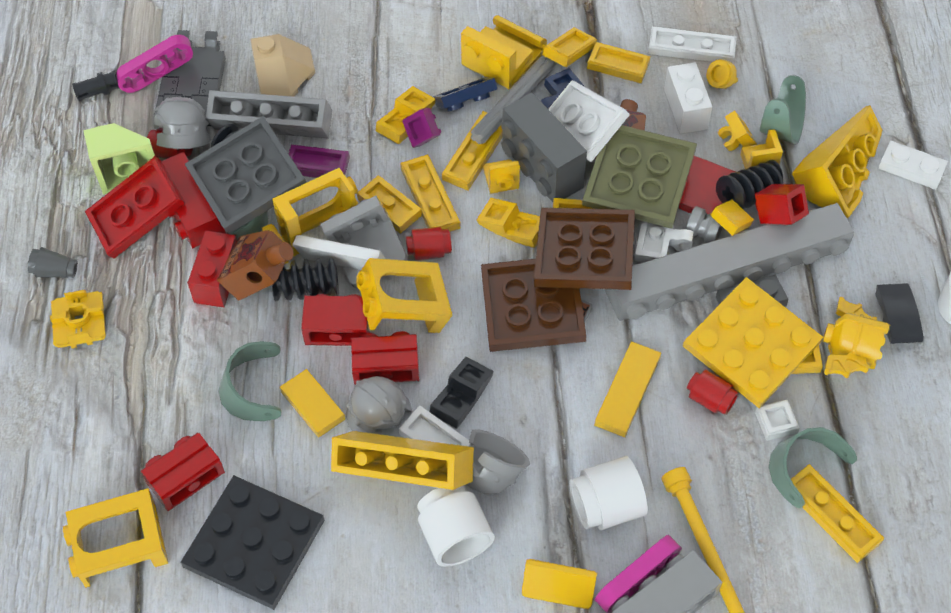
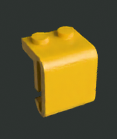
[461,15,547,90]

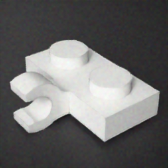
[634,221,694,263]

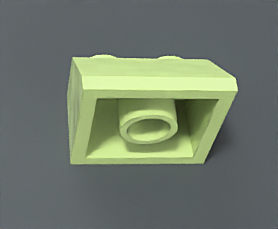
[83,123,155,195]

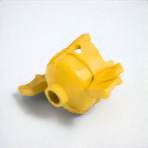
[823,297,890,378]

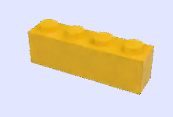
[331,431,474,490]

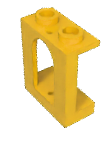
[272,168,358,256]
[356,258,453,333]
[63,488,168,588]

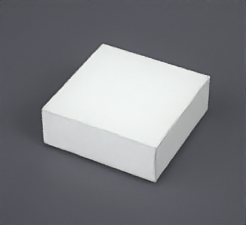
[755,399,800,441]

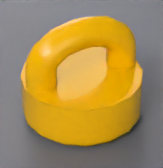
[706,59,738,89]

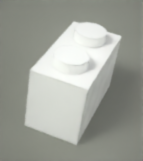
[664,62,712,134]

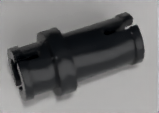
[72,70,120,101]

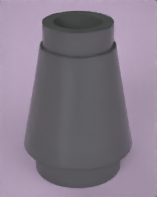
[28,247,78,278]

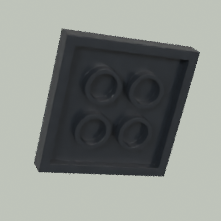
[180,475,325,610]

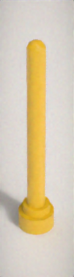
[661,467,745,613]

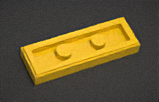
[442,111,502,191]
[400,154,461,232]
[594,341,661,437]
[791,464,884,563]

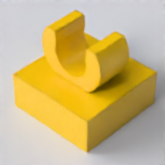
[717,110,757,151]

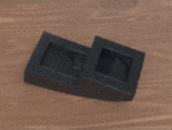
[875,283,924,344]
[429,357,494,429]

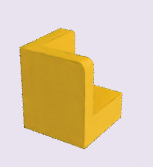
[740,129,783,169]

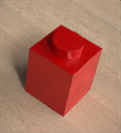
[755,184,809,225]

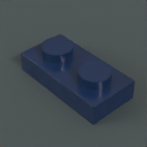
[433,77,498,112]

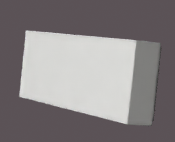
[648,26,737,63]
[293,235,386,270]

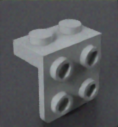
[321,196,407,287]

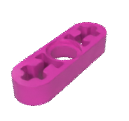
[116,35,193,93]
[595,535,682,613]

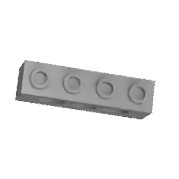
[205,90,333,139]

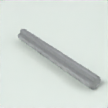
[471,55,557,144]

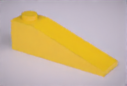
[792,105,883,218]

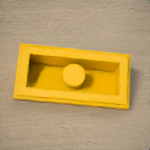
[522,559,597,609]

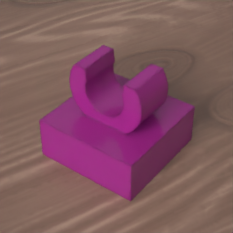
[402,108,441,148]

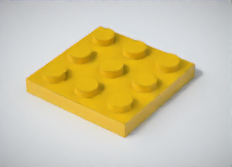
[683,277,823,408]

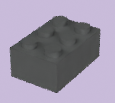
[501,92,587,202]

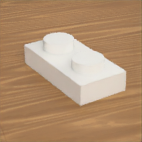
[878,140,948,190]

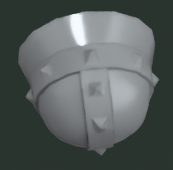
[153,97,211,149]
[346,376,412,435]
[466,429,530,494]

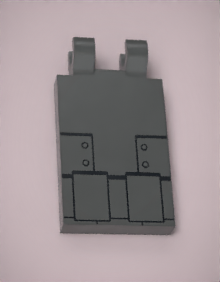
[154,30,226,126]

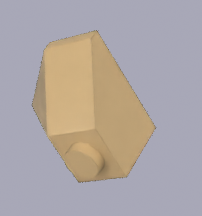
[250,34,315,97]

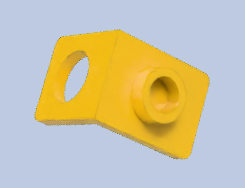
[483,159,520,194]

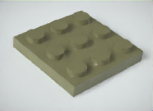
[582,125,697,229]

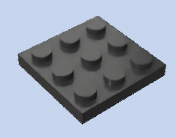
[185,116,307,234]

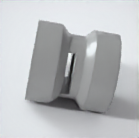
[686,206,723,243]

